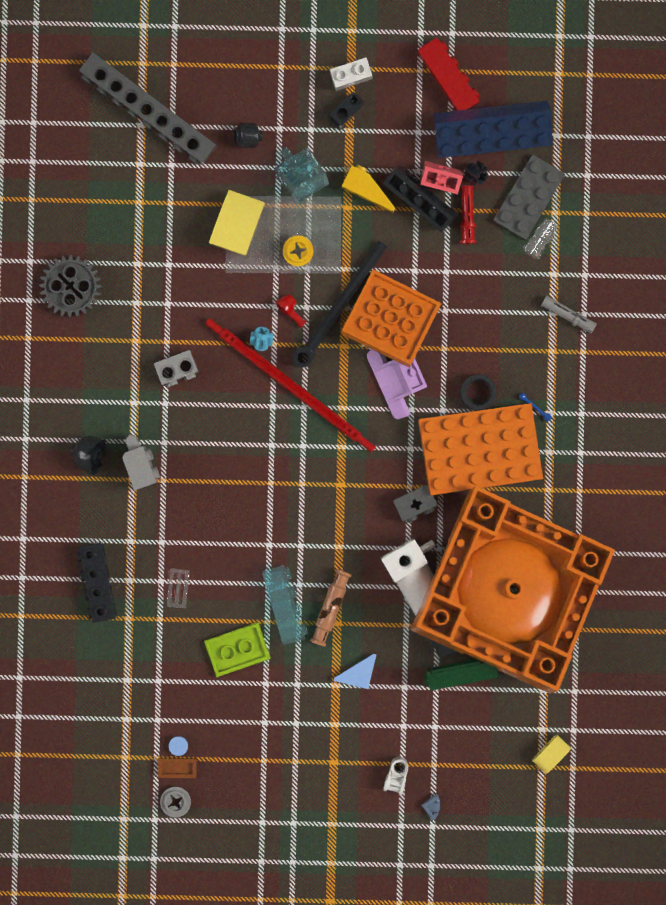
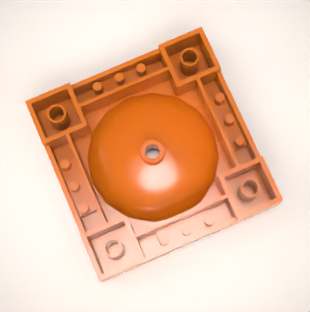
[410,486,615,694]

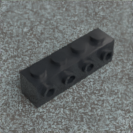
[77,542,117,623]

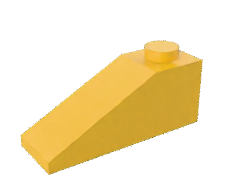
[342,165,395,213]

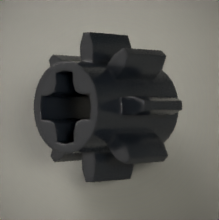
[464,161,488,186]

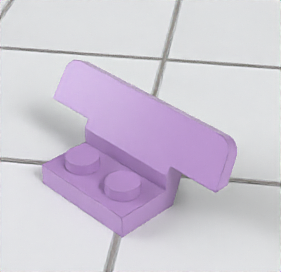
[367,350,427,419]

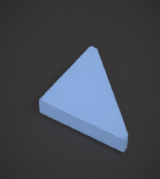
[334,653,376,689]

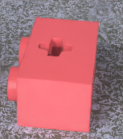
[420,161,463,194]

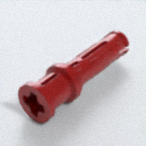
[459,186,477,245]

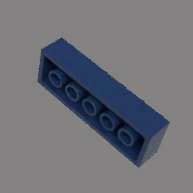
[433,100,553,158]

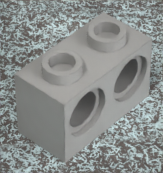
[154,350,199,388]

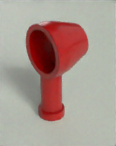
[275,294,307,328]

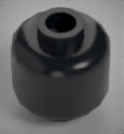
[233,123,262,148]

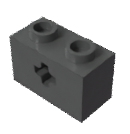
[393,484,437,523]

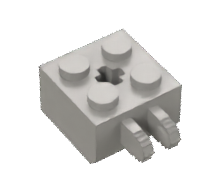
[122,435,160,491]

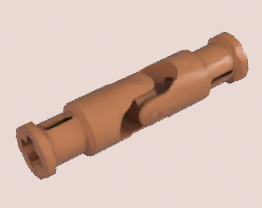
[310,569,352,647]

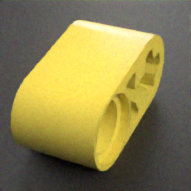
[532,735,571,774]

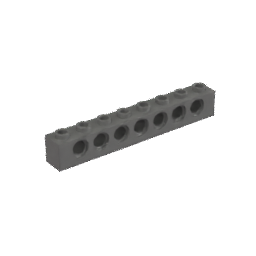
[79,52,217,165]

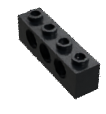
[383,165,458,232]

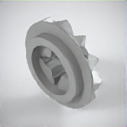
[160,786,191,817]

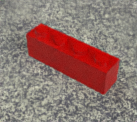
[417,37,480,111]

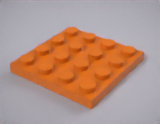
[340,269,442,368]

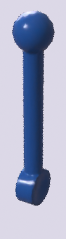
[519,393,552,422]

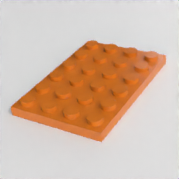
[418,403,543,496]

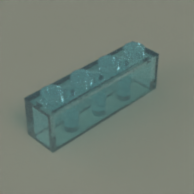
[262,564,308,645]

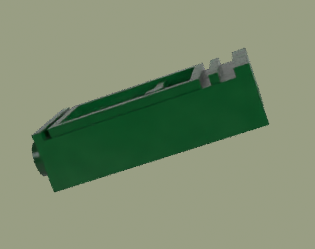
[422,659,499,691]

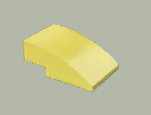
[209,190,265,256]

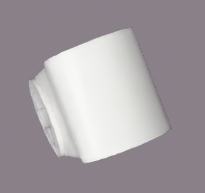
[383,756,408,796]

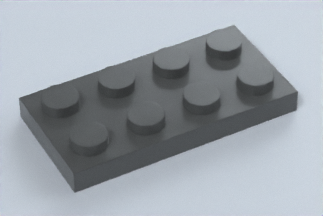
[493,154,565,240]

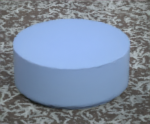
[169,736,188,756]

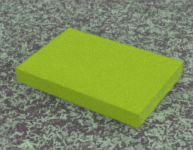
[204,622,271,677]

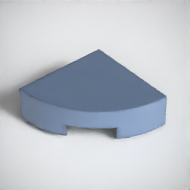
[421,794,440,821]

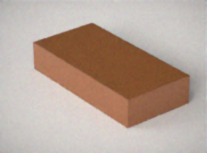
[158,758,197,778]

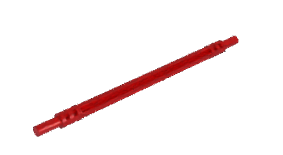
[205,318,376,453]

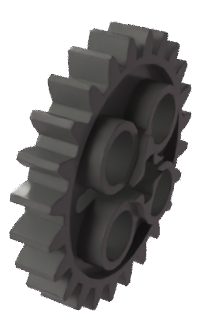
[39,255,102,318]

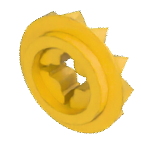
[283,236,314,266]

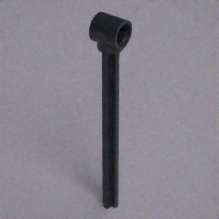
[293,240,387,368]

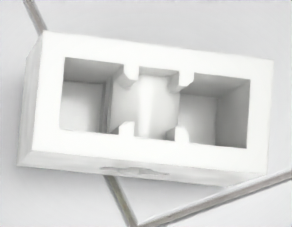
[330,57,372,91]

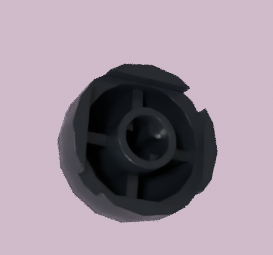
[71,436,106,475]

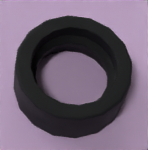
[460,374,497,411]

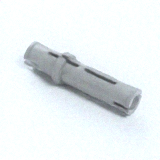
[541,296,597,334]

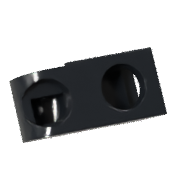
[328,92,365,130]

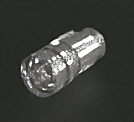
[522,218,558,260]

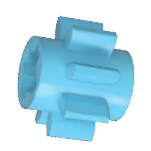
[250,327,273,351]

